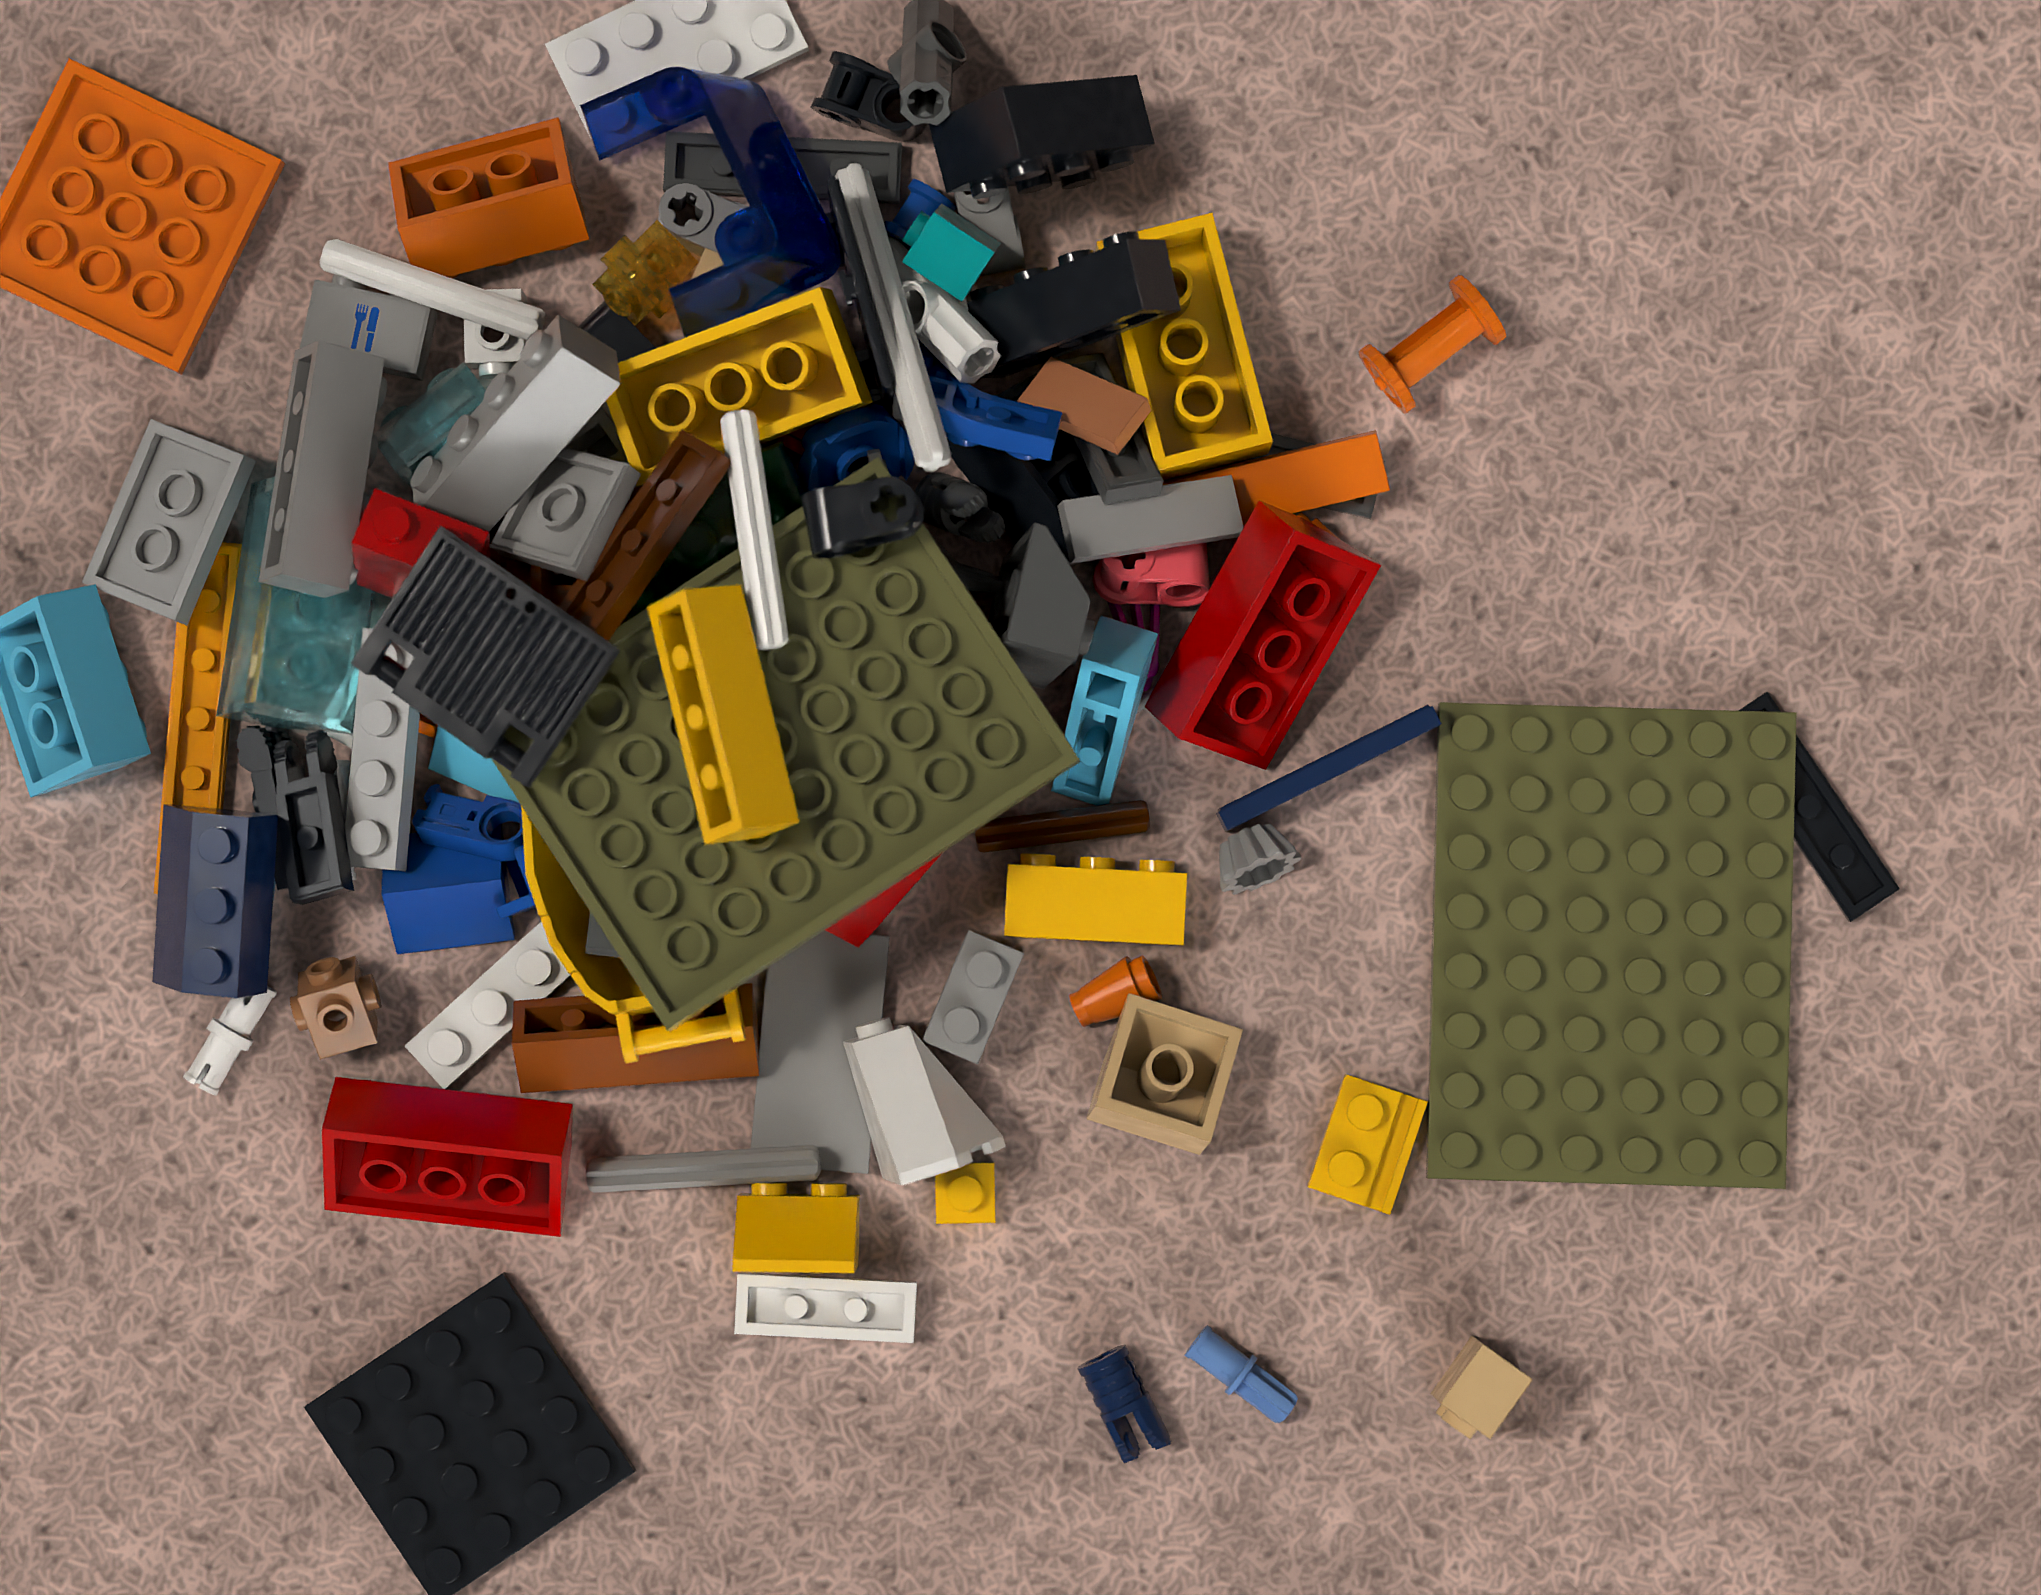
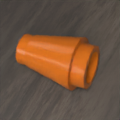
[1069,955,1162,1027]

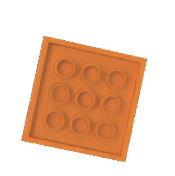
[0,58,285,375]

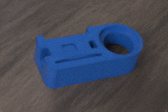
[412,784,524,862]

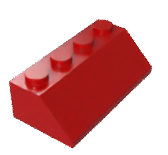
[1144,500,1382,770]
[322,1077,573,1237]

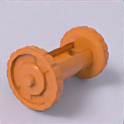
[1358,275,1507,414]

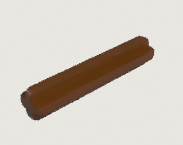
[975,800,1150,853]

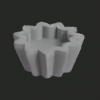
[1219,824,1302,895]

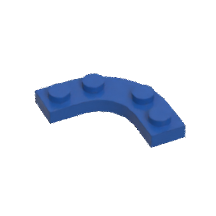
[894,338,1062,461]

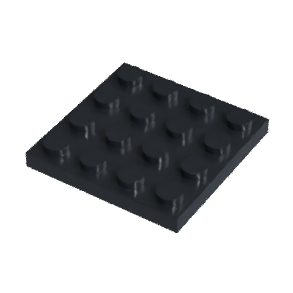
[304,1272,636,1595]

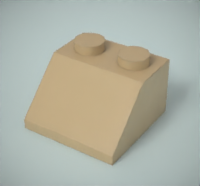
[1086,993,1243,1155]

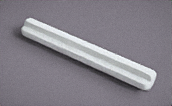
[320,239,545,340]
[721,410,789,650]

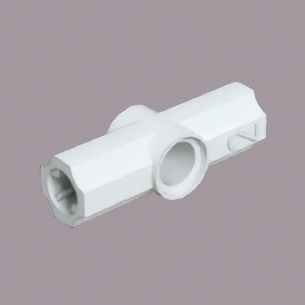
[888,237,1001,384]

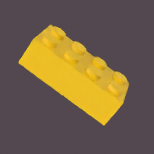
[1095,213,1273,480]
[606,287,873,486]

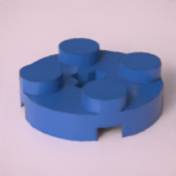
[798,404,915,494]

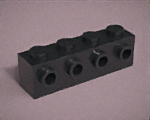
[967,231,1181,378]

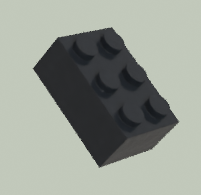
[929,75,1155,199]

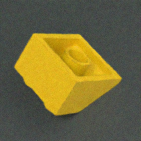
[732,1182,860,1273]

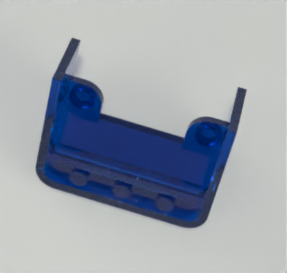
[580,67,841,338]

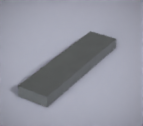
[663,131,902,204]

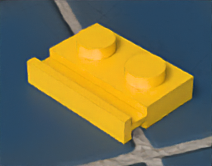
[1307,1074,1428,1215]

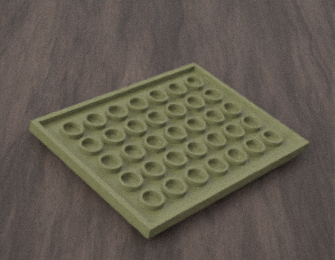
[491,457,1080,1032]
[1426,702,1797,1189]

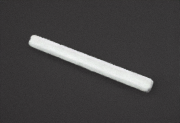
[835,163,951,472]

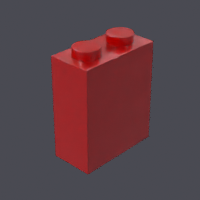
[351,488,490,598]

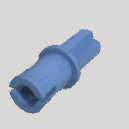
[1184,1325,1298,1423]

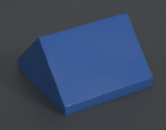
[382,824,515,954]

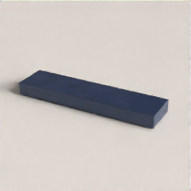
[1216,705,1442,832]

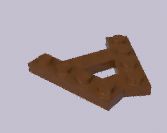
[489,430,731,641]

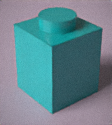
[902,204,1001,302]

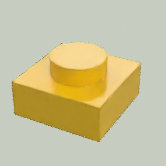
[935,1162,996,1224]

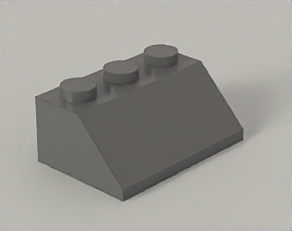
[988,523,1095,689]

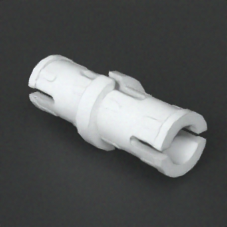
[183,986,277,1096]

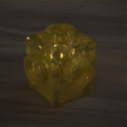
[592,220,699,326]

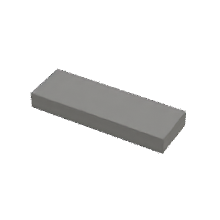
[1057,475,1244,564]

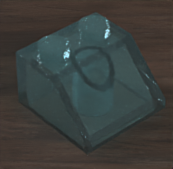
[374,362,486,489]

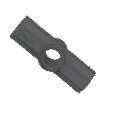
[887,0,967,126]

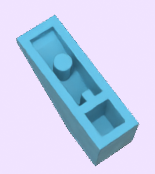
[1051,616,1158,806]

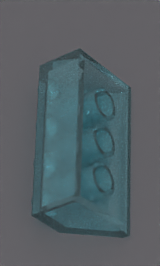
[216,476,375,734]

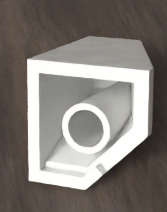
[843,1017,1006,1186]

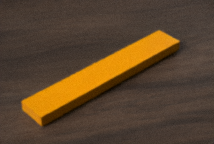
[153,542,245,894]

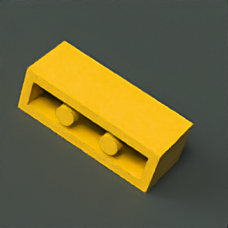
[1004,854,1187,946]

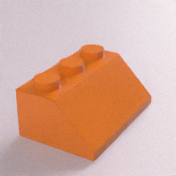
[388,117,590,279]

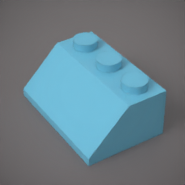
[0,584,151,798]

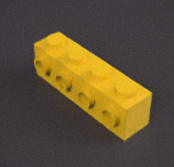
[647,585,799,845]

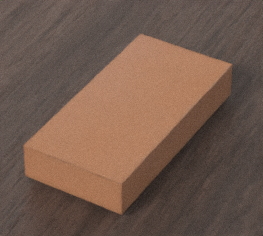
[1017,357,1151,455]

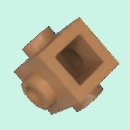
[290,956,382,1060]

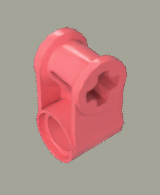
[1092,542,1210,608]

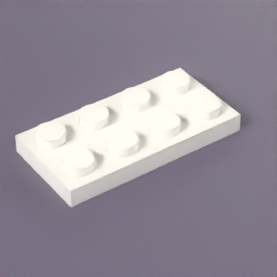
[545,0,809,153]

